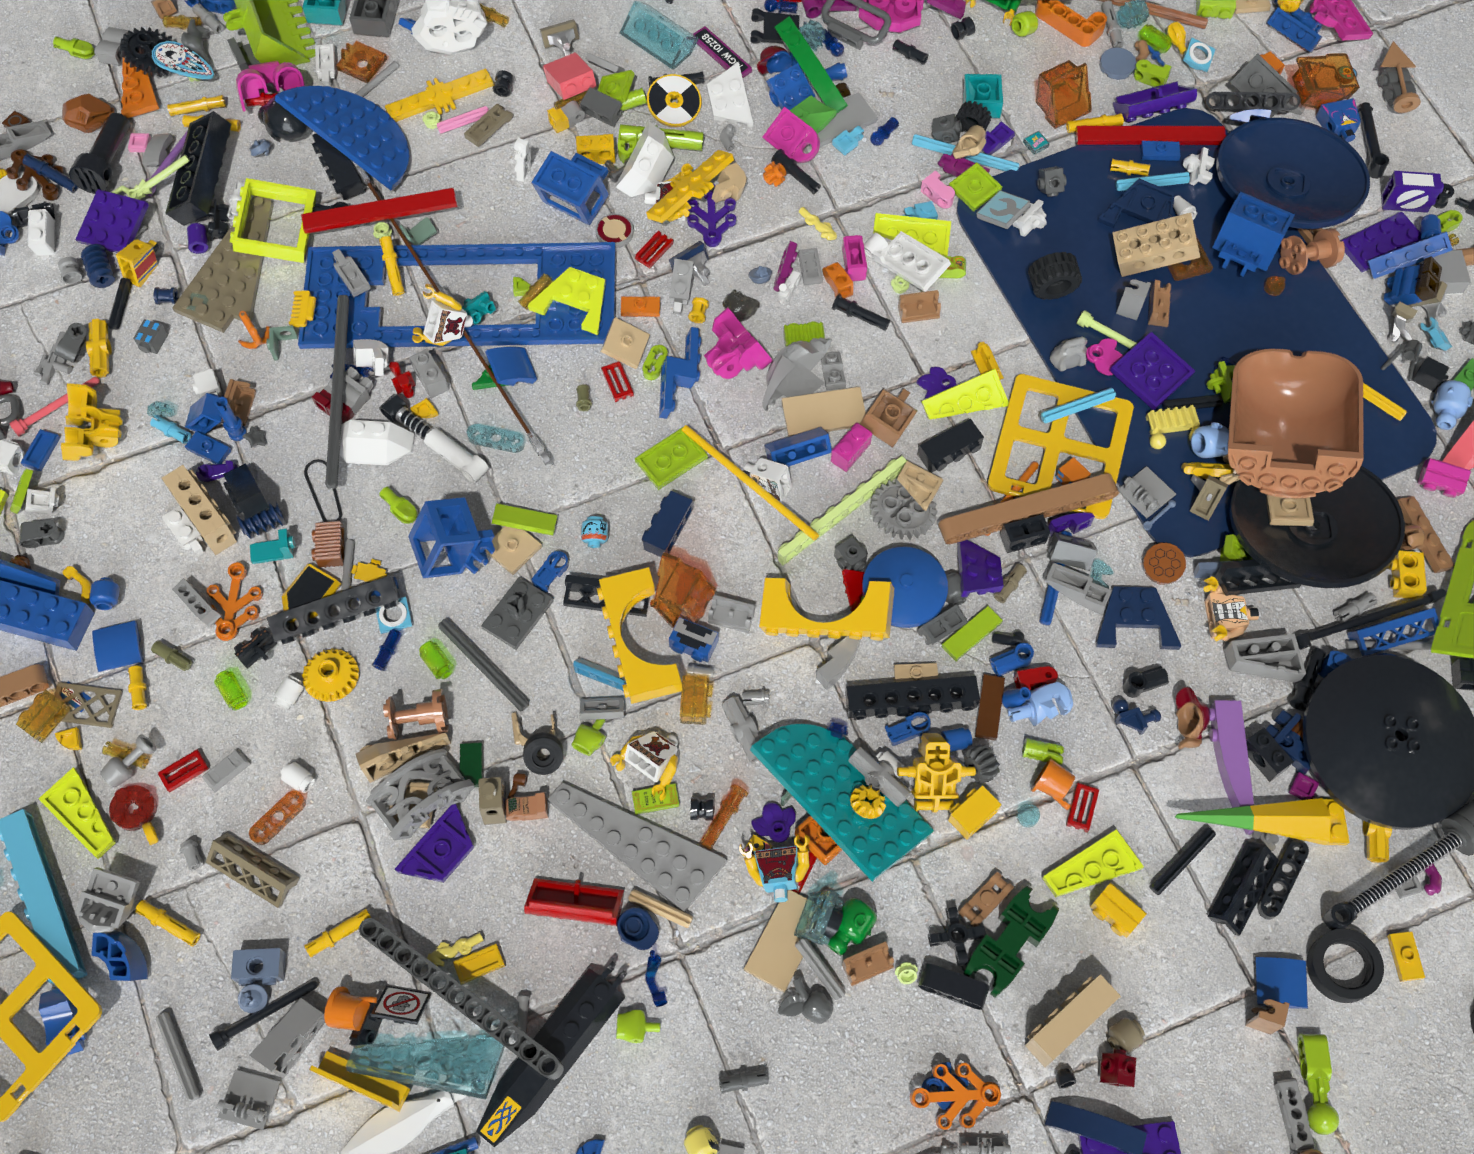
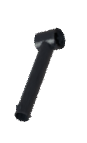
[1358,102,1389,179]

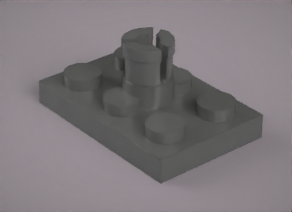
[1230,53,1298,118]
[481,577,554,650]

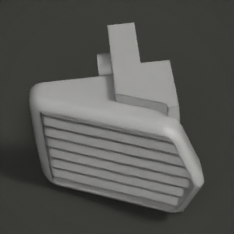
[75,867,140,933]

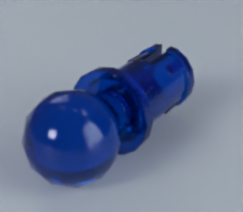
[764,0,798,14]
[817,28,844,57]
[870,117,899,146]

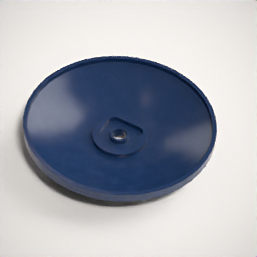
[1216,118,1370,229]

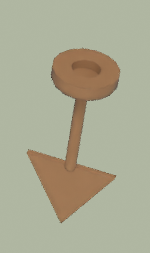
[1380,41,1421,113]

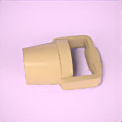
[952,125,986,159]

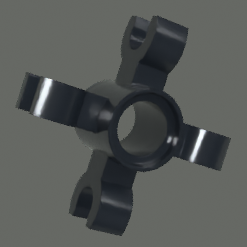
[928,907,986,966]

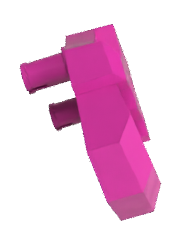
[859,0,924,33]

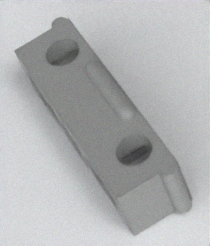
[172,578,221,627]
[1274,1078,1314,1151]

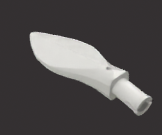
[340,1079,476,1154]

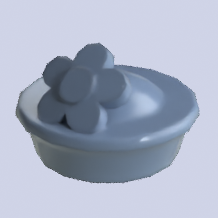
[249,139,271,156]
[748,266,772,284]
[238,984,268,1013]

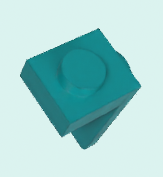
[250,529,295,564]

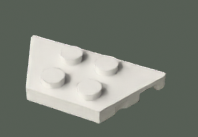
[707,63,753,127]

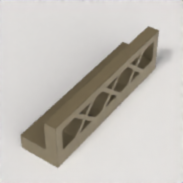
[205,833,299,908]

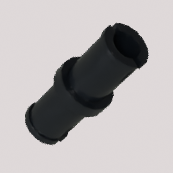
[892,39,929,65]

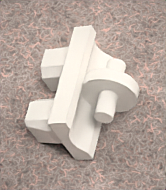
[1183,147,1215,186]
[1013,200,1047,237]

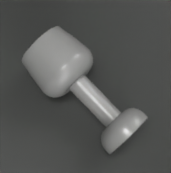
[100,734,157,787]

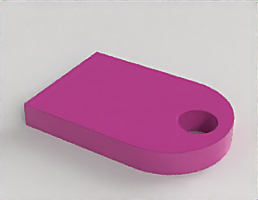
[762,107,820,163]

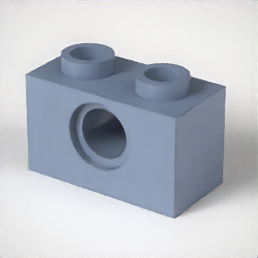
[231,948,286,986]

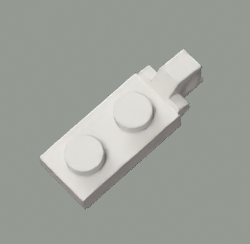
[315,44,336,87]
[514,137,531,182]
[162,506,205,557]

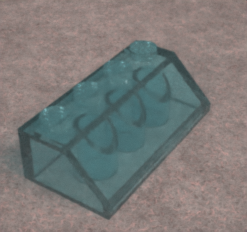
[619,0,699,70]

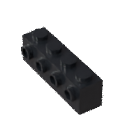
[311,133,364,200]

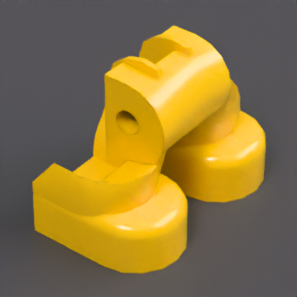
[61,383,123,461]

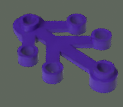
[687,184,736,247]

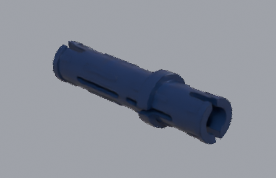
[22,153,78,193]

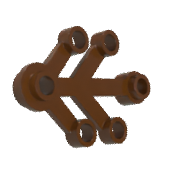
[6,149,64,201]

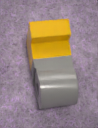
[547,101,585,133]

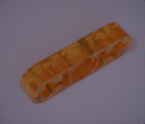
[249,791,306,845]

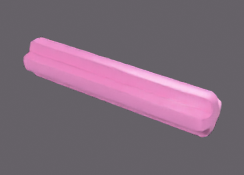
[437,106,489,134]

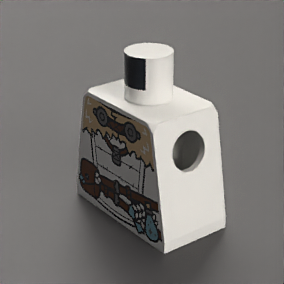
[743,458,792,503]

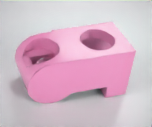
[921,170,955,209]

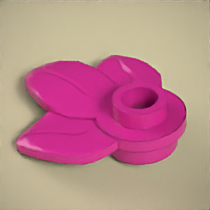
[1086,338,1123,376]

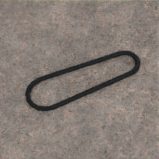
[304,459,342,522]

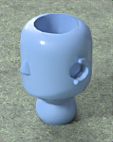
[1432,380,1473,430]
[1191,422,1229,458]

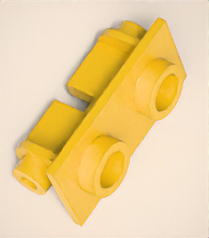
[971,342,1004,380]

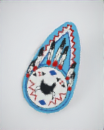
[152,41,214,79]

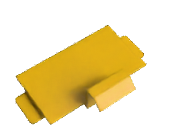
[351,559,387,582]

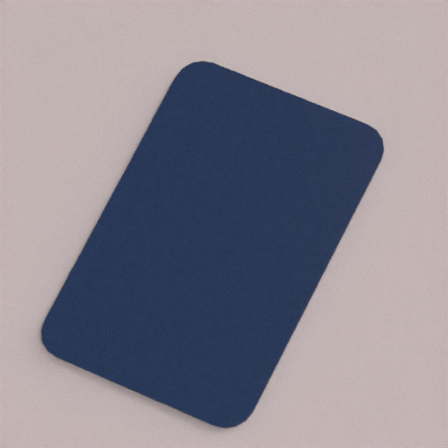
[956,108,1437,558]

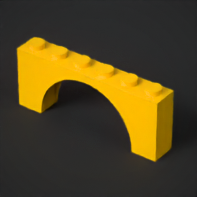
[596,567,682,704]
[759,578,895,641]

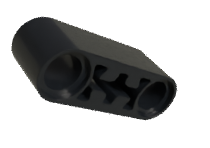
[918,963,990,1010]

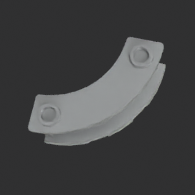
[366,749,475,840]

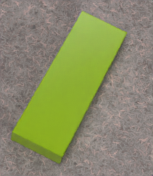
[492,503,557,536]
[941,606,1003,662]

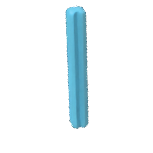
[1116,172,1190,191]
[1041,388,1116,423]

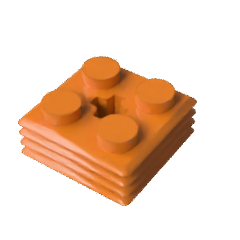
[795,816,842,865]

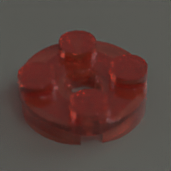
[109,785,157,831]

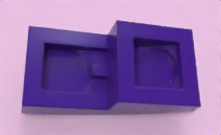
[981,121,1015,155]
[1048,513,1095,537]

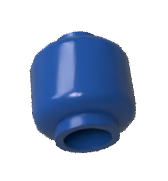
[89,577,120,610]

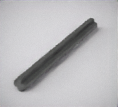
[438,619,529,712]

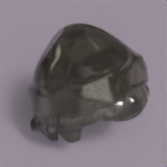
[722,289,760,322]

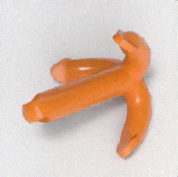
[238,311,270,349]

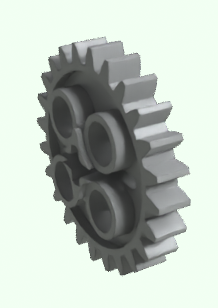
[870,479,937,540]

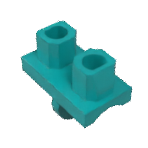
[462,291,496,325]

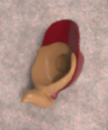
[1176,687,1210,749]

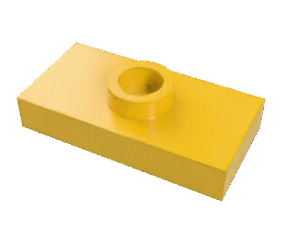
[1387,932,1425,982]

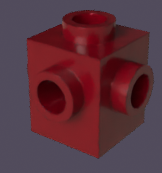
[1100,1049,1137,1087]

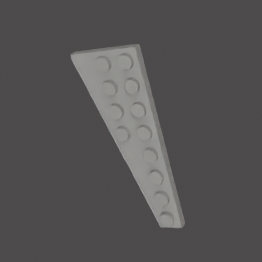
[548,783,727,912]

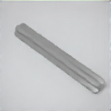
[156,1012,201,1102]

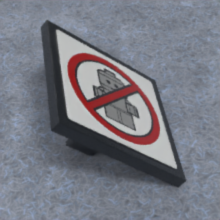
[371,985,432,1025]

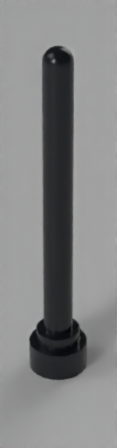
[209,980,318,1051]

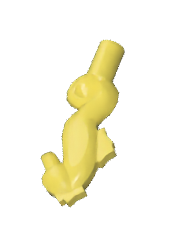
[799,207,837,240]
[427,933,484,967]

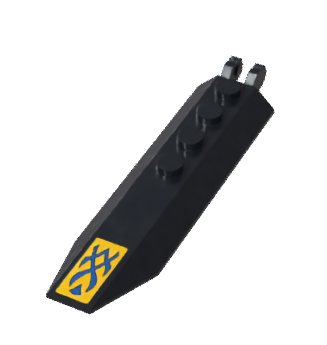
[476,961,627,1147]

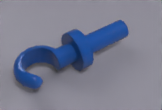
[1148,45,1165,66]

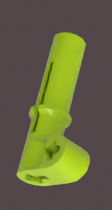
[618,124,704,163]

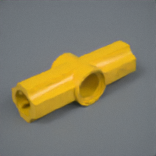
[86,318,112,378]
[1363,821,1392,863]

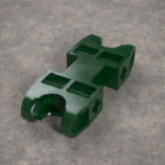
[963,885,1059,998]

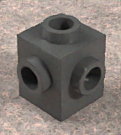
[932,114,962,143]
[1037,166,1066,197]
[834,537,868,571]

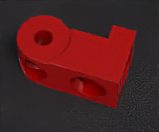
[1013,666,1058,691]

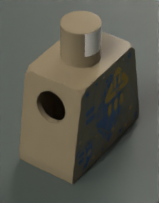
[478,777,507,825]

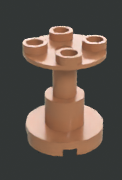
[1279,228,1345,275]
[383,689,449,740]

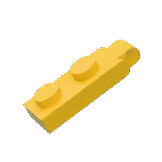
[1181,462,1234,479]

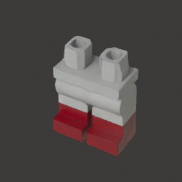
[311,367,374,424]

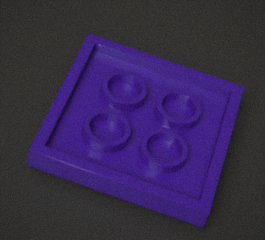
[75,189,149,253]
[1110,332,1195,410]

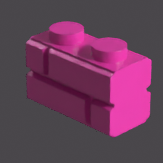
[842,235,867,281]
[831,423,872,472]
[1418,458,1471,498]

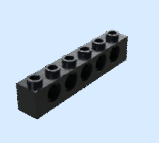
[266,576,401,645]
[845,676,980,720]

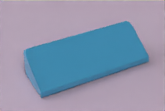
[573,658,626,691]

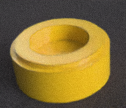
[142,822,159,846]

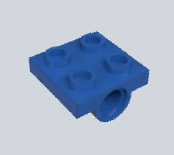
[766,63,815,110]

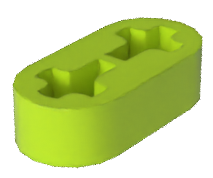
[1437,210,1463,233]
[642,345,668,381]

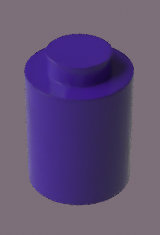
[187,223,208,254]

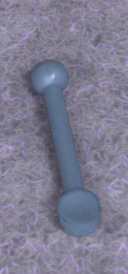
[1143,500,1176,530]

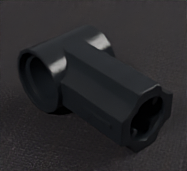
[1123,666,1169,698]

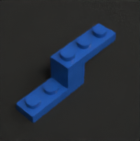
[659,327,701,419]

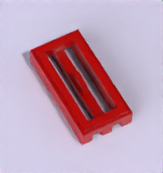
[635,230,674,269]
[601,361,634,402]
[158,749,209,793]
[1066,783,1100,833]

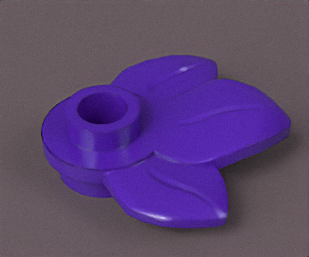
[916,367,957,399]
[751,802,796,843]

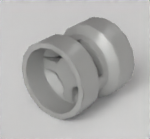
[58,257,82,284]

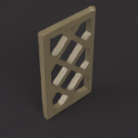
[47,682,122,728]

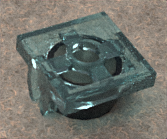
[794,890,844,945]

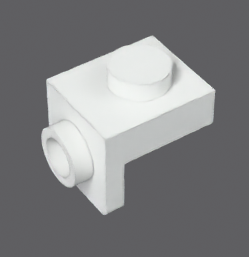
[25,487,59,514]

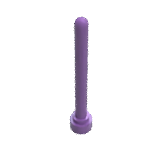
[145,130,188,196]

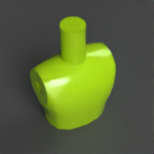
[571,719,606,756]
[616,1010,660,1043]

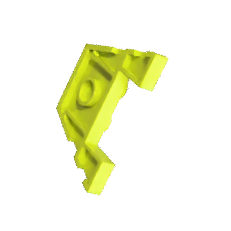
[528,267,606,335]

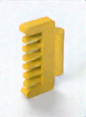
[289,291,316,327]

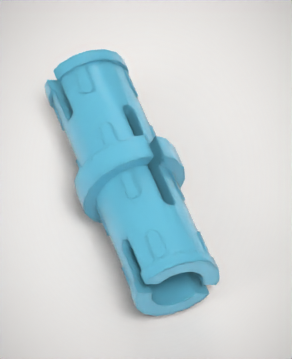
[150,415,191,444]

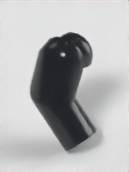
[992,631,1024,646]

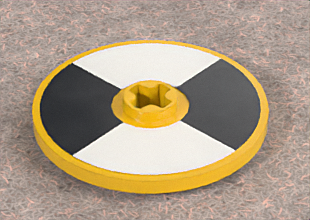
[647,74,702,127]

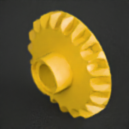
[302,648,359,702]

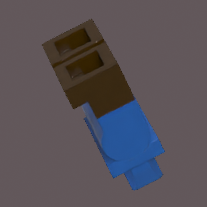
[1384,256,1442,305]

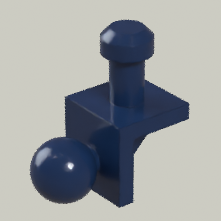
[1113,699,1161,735]

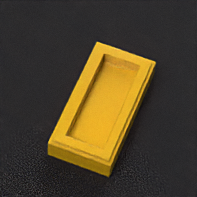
[453,944,505,985]

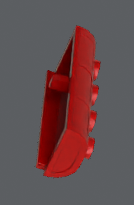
[524,878,624,926]

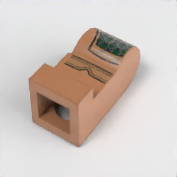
[505,792,548,821]

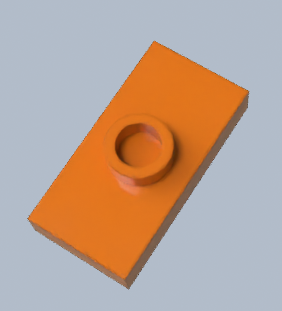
[621,296,660,317]

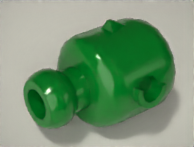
[826,897,877,955]

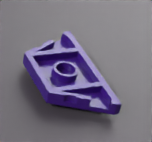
[957,540,1003,597]
[395,804,474,883]

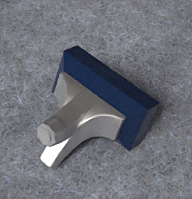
[669,241,709,286]

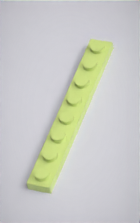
[778,456,907,566]

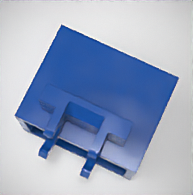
[531,151,609,226]
[1212,192,1295,277]
[408,497,495,579]

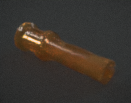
[700,784,749,850]

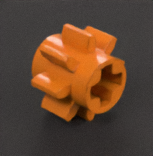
[763,161,786,187]

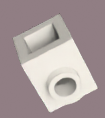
[192,369,224,397]

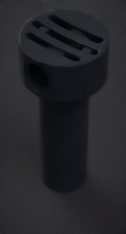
[69,113,131,194]

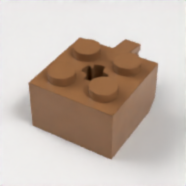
[860,388,918,448]

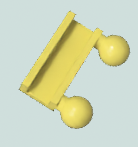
[1146,405,1200,449]

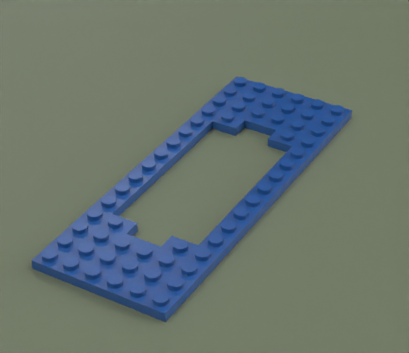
[298,242,616,349]

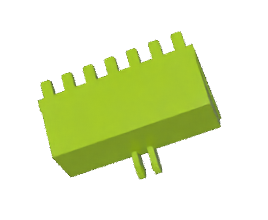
[223,0,315,65]

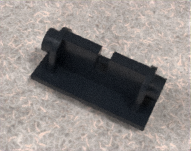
[207,199,229,241]
[11,201,55,228]
[349,1001,383,1052]

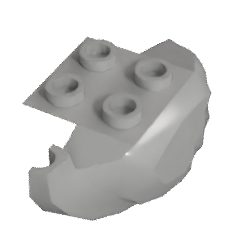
[762,338,832,412]

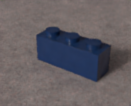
[642,491,693,559]

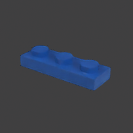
[1267,7,1322,53]

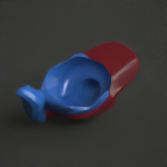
[757,46,797,74]

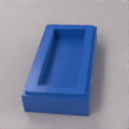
[20,429,60,471]

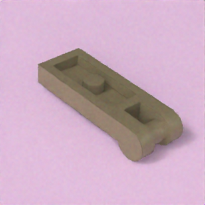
[464,104,513,147]

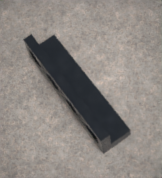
[1215,559,1301,596]
[563,575,650,617]
[1207,841,1279,936]

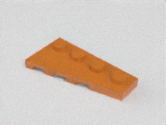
[121,58,159,118]

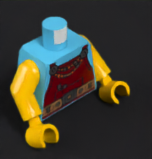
[739,834,810,903]

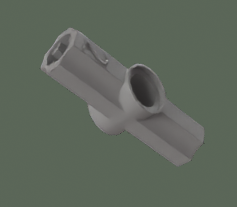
[722,697,760,762]
[848,747,911,807]

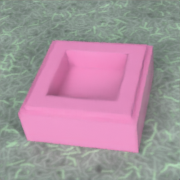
[128,133,151,152]

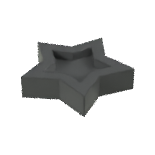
[242,426,266,448]

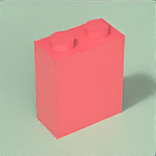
[543,52,596,100]

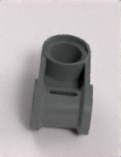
[54,323,87,363]
[20,519,64,548]

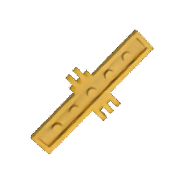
[384,68,493,122]
[646,150,734,223]

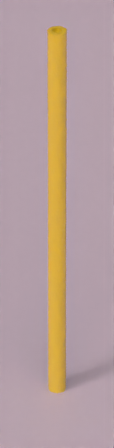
[682,425,819,541]

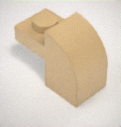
[712,162,747,203]

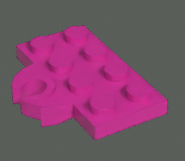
[1310,0,1373,41]

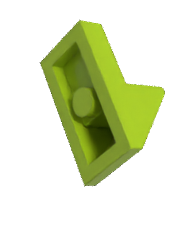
[1220,534,1253,562]

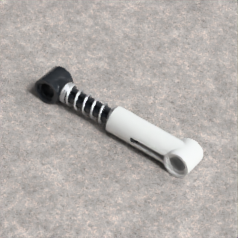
[379,394,489,483]

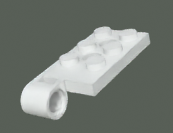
[864,231,951,292]

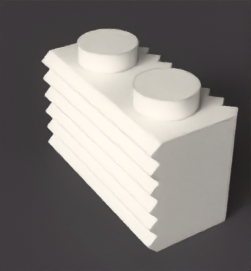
[28,209,55,255]

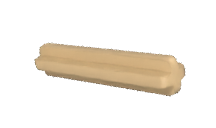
[628,889,693,928]

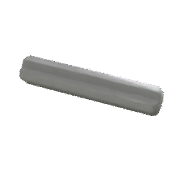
[795,938,846,1000]

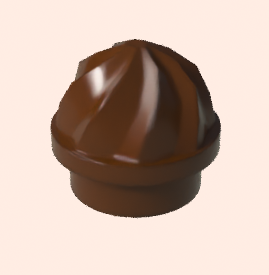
[10,555,31,569]

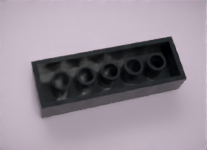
[165,111,231,226]

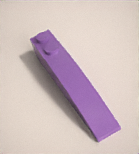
[1209,700,1254,835]

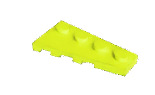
[873,213,951,256]
[921,369,1009,420]
[38,767,116,859]
[1042,829,1144,898]

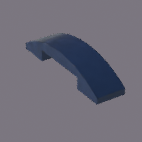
[1045,1101,1147,1154]

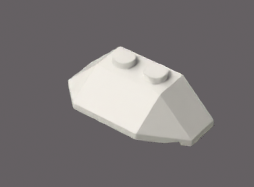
[615,122,674,197]
[339,420,415,466]

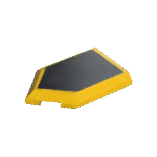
[282,563,341,623]

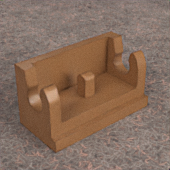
[1148,280,1171,327]
[898,290,941,323]
[222,379,256,426]
[842,941,894,986]
[1245,999,1290,1035]

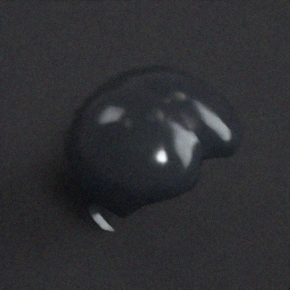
[258,96,308,142]

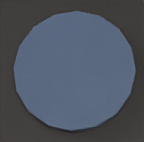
[1099,47,1137,80]

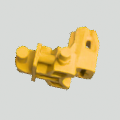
[897,733,976,813]

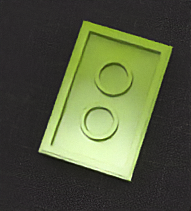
[634,427,708,490]

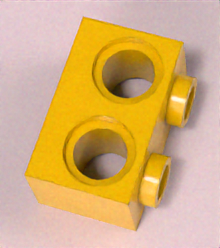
[576,134,615,164]
[1389,551,1427,599]

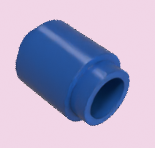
[1420,214,1441,240]
[941,727,972,752]

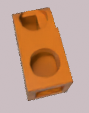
[822,262,853,298]

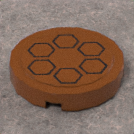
[1143,543,1186,585]

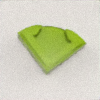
[513,277,533,297]

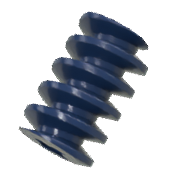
[81,244,115,288]
[236,501,285,539]

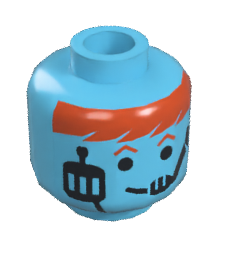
[581,516,608,548]

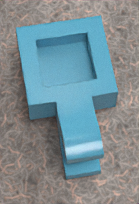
[832,126,864,156]
[903,201,938,220]
[1420,317,1452,351]

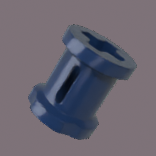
[153,287,179,305]

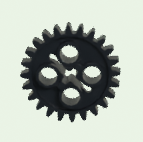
[120,27,177,77]

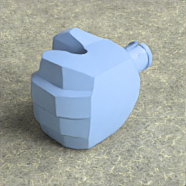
[1008,682,1073,726]

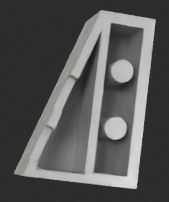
[1224,634,1306,683]
[249,998,325,1079]

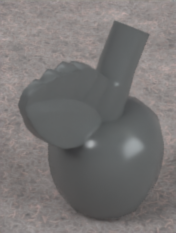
[778,978,833,1024]

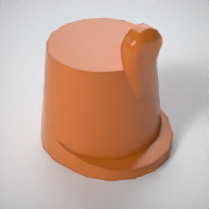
[1031,758,1076,810]
[324,986,377,1031]

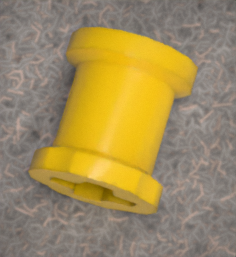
[688,297,709,323]

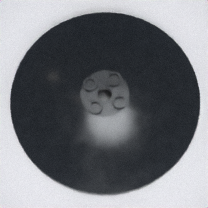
[1230,466,1405,588]
[1303,655,1474,830]

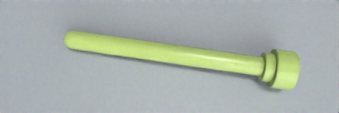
[1077,310,1138,349]

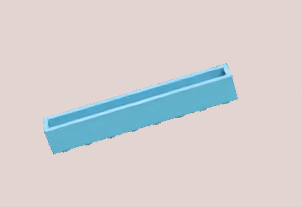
[0,809,87,985]

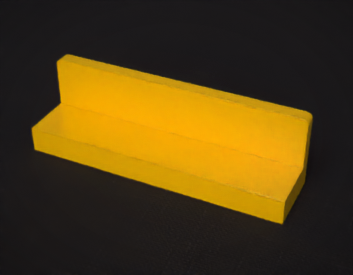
[309,1051,411,1112]

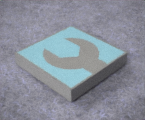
[976,190,1031,229]

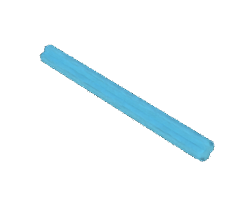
[912,134,1020,171]

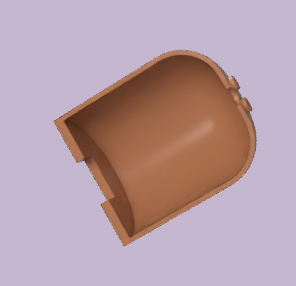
[1228,349,1364,499]

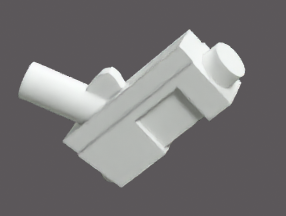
[778,270,802,304]

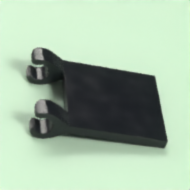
[750,8,800,44]

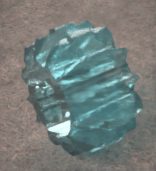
[1117,0,1149,29]
[798,19,826,51]

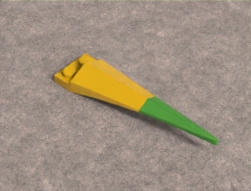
[1175,798,1350,846]

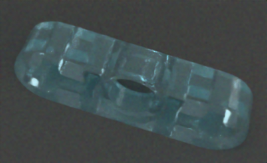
[467,424,525,453]

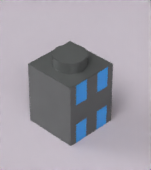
[133,319,168,354]

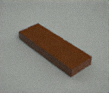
[975,674,1005,741]

